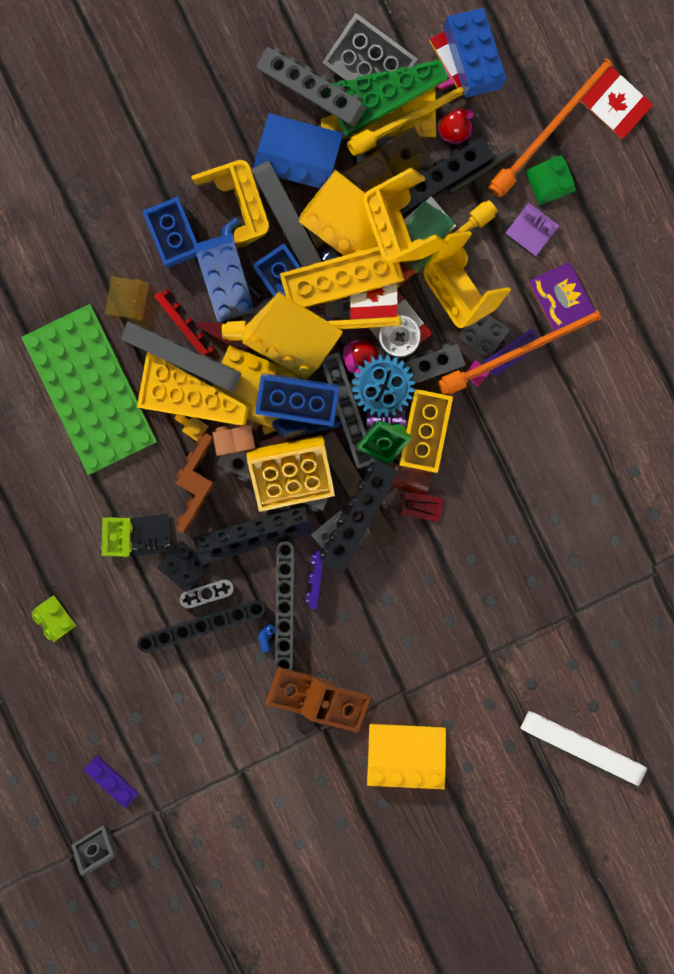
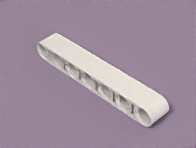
[520,711,647,786]

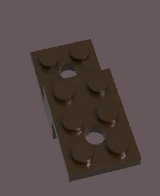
[340,126,433,193]

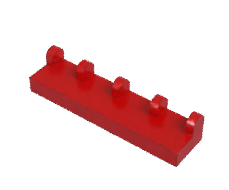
[154,289,215,356]

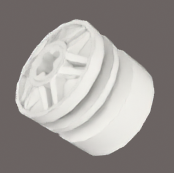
[379,315,420,358]

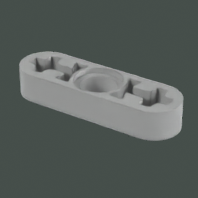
[180,579,234,608]

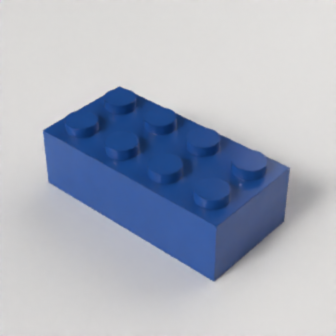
[443,8,506,98]
[195,234,255,322]
[255,373,339,426]

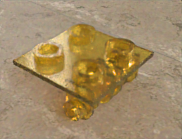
[105,276,149,320]

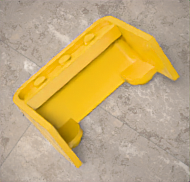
[191,160,269,249]
[363,168,449,263]
[423,231,511,328]

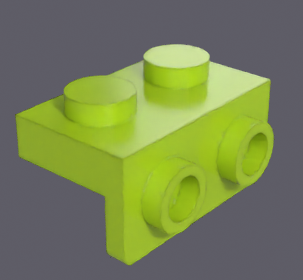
[101,517,133,557]
[31,595,76,642]

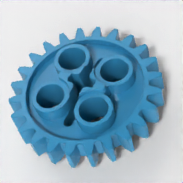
[352,354,415,417]

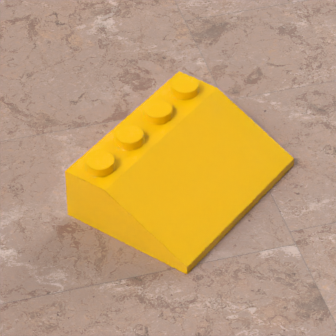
[299,170,378,256]
[243,292,342,380]
[212,345,300,432]
[246,435,335,512]
[367,724,446,789]

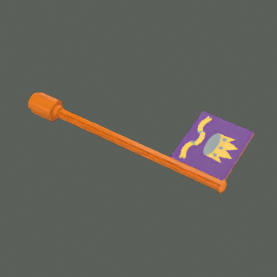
[438,262,601,395]

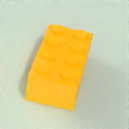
[399,389,453,473]

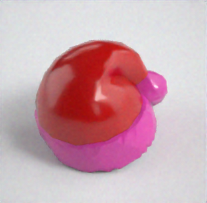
[438,107,474,145]
[343,340,379,379]

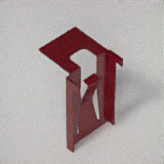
[399,491,444,522]

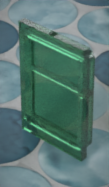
[403,200,456,274]

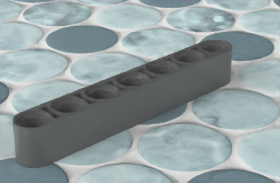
[251,160,322,267]
[121,321,242,391]
[275,541,295,670]

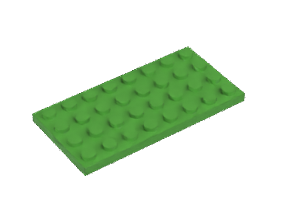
[21,304,158,475]

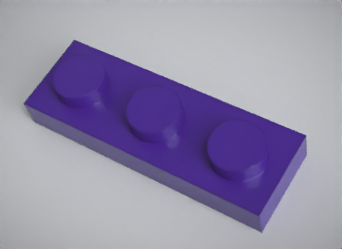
[484,328,539,377]
[306,550,323,609]
[83,754,139,808]

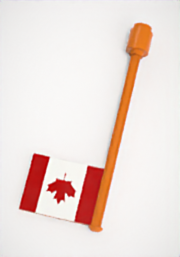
[488,59,653,198]

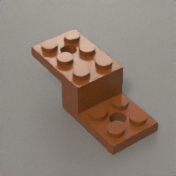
[175,433,216,533]
[265,667,371,732]

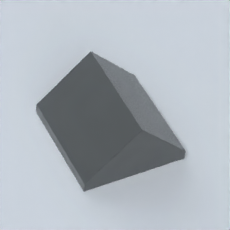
[71,825,120,877]

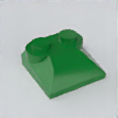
[525,155,576,206]
[357,420,411,465]

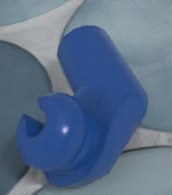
[221,217,241,236]
[258,624,276,652]

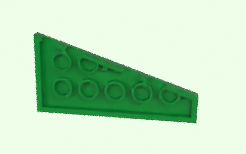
[325,60,450,137]

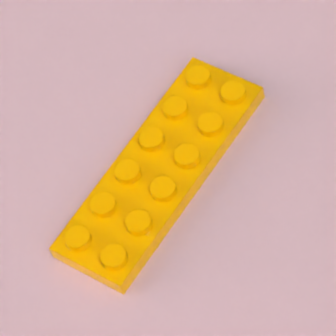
[280,246,404,308]

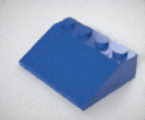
[253,113,343,188]

